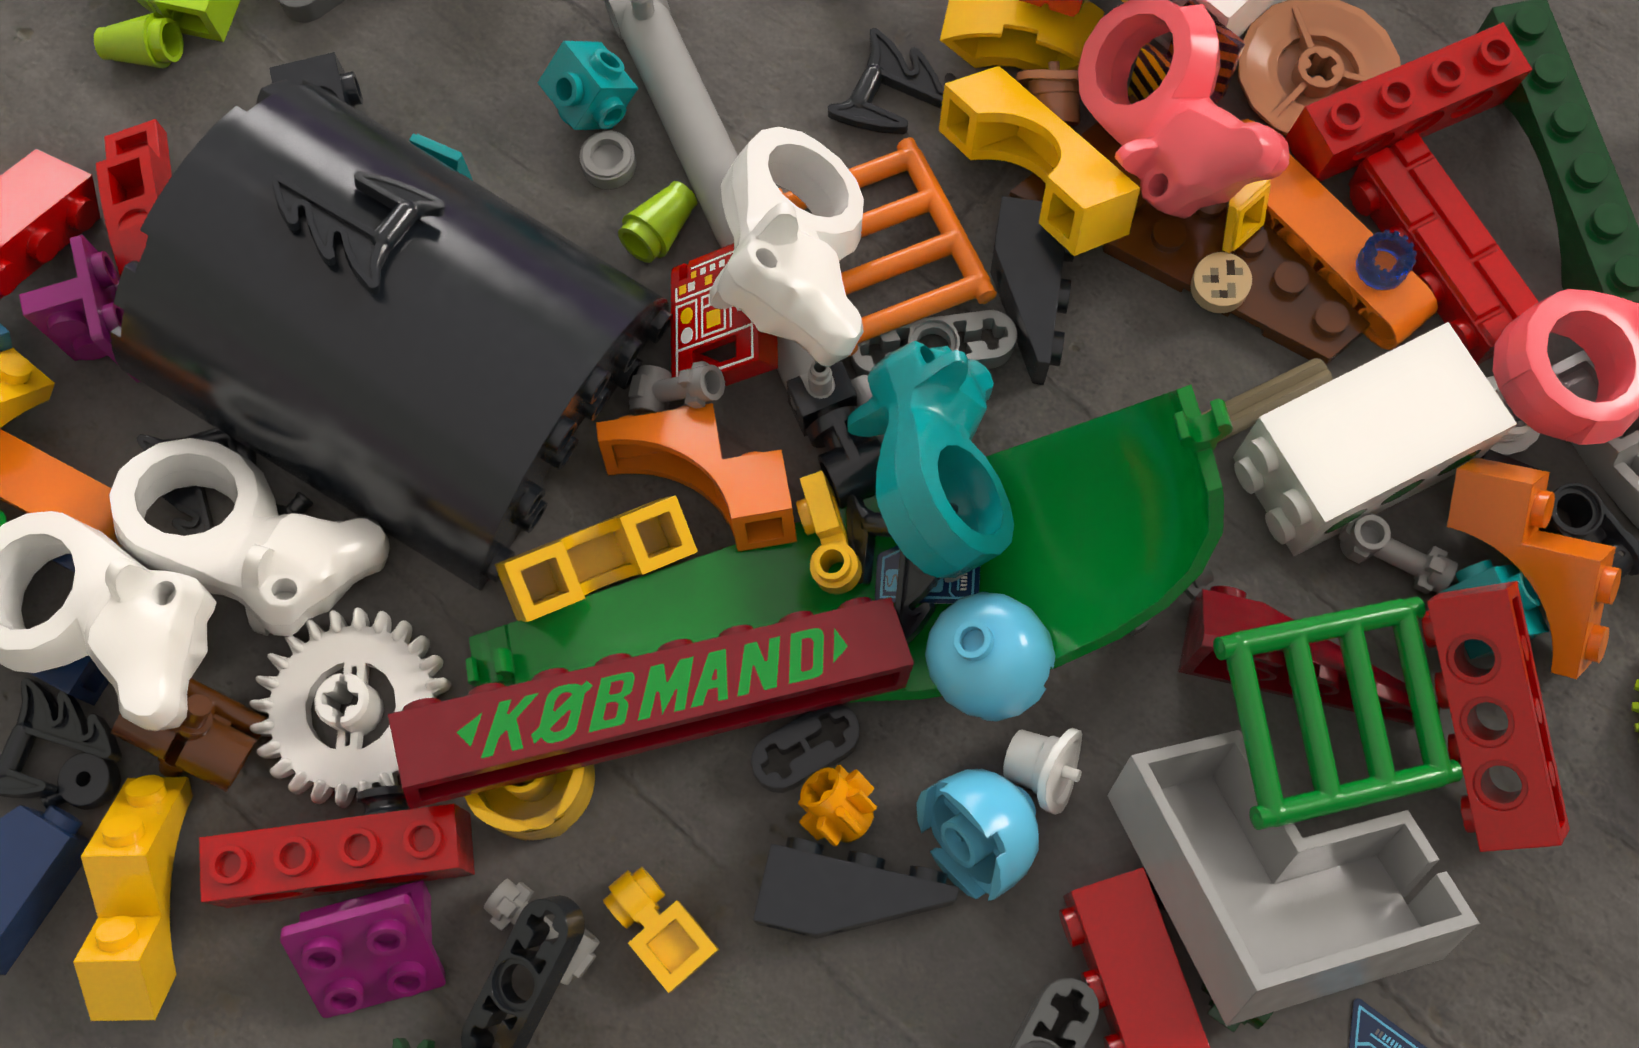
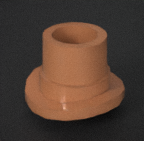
[1015,61,1080,127]

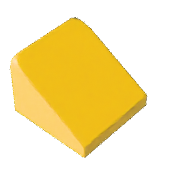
[1222,179,1271,254]

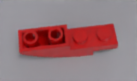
[96,119,172,277]

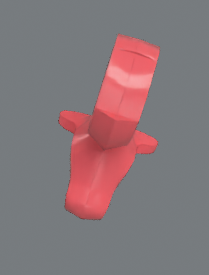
[1078,0,1289,219]
[1492,289,1639,445]

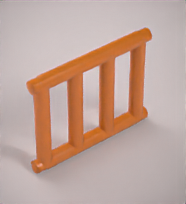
[779,137,997,357]

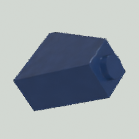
[0,804,90,975]

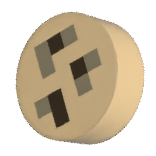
[1190,252,1252,313]

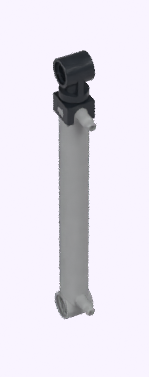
[604,0,882,509]

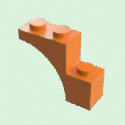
[596,403,797,552]
[1447,457,1621,679]

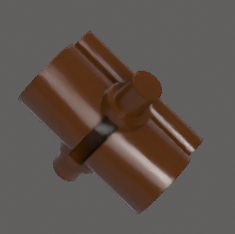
[111,678,268,792]

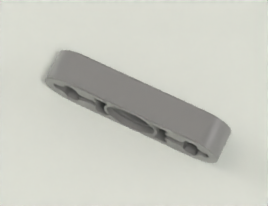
[851,310,1017,376]

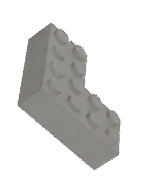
[1107,730,1480,1026]

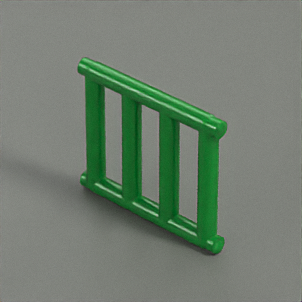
[1213,597,1463,830]

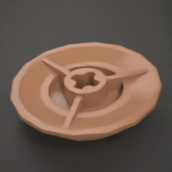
[1238,0,1401,135]

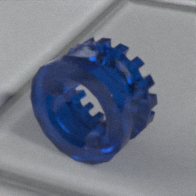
[1356,230,1417,290]

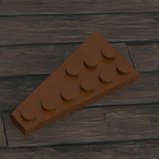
[1009,94,1370,366]

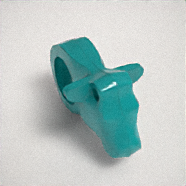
[847,341,1014,578]

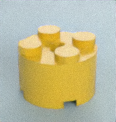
[464,764,595,840]

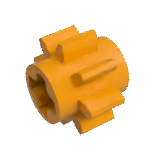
[798,765,877,846]

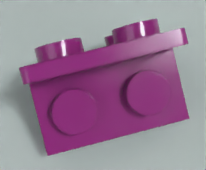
[19,235,141,383]
[280,880,446,1018]

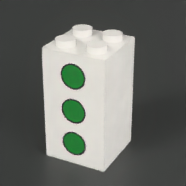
[1233,322,1517,556]

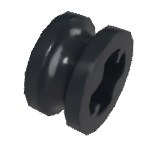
[356,785,410,816]

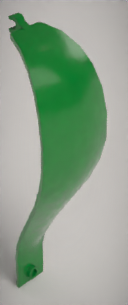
[465,385,1233,702]

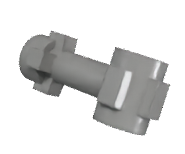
[628,361,725,416]
[1338,513,1458,594]
[483,878,600,985]

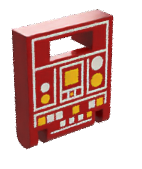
[671,243,778,386]

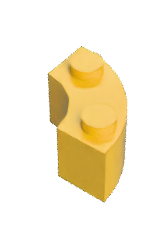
[940,0,1104,70]

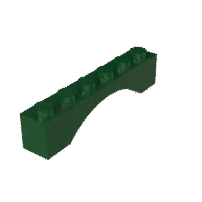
[1476,0,1639,303]

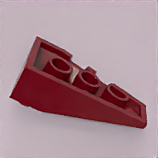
[1178,586,1440,726]

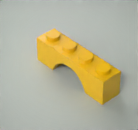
[939,66,1140,256]

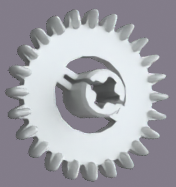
[249,607,451,808]

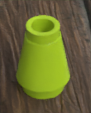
[94,12,184,68]
[618,181,697,263]

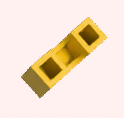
[494,495,698,622]

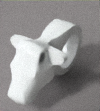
[709,127,864,367]
[109,438,390,637]
[0,511,217,731]

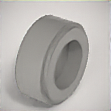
[579,131,637,189]

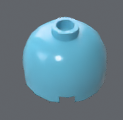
[925,592,1055,722]
[916,769,1039,901]

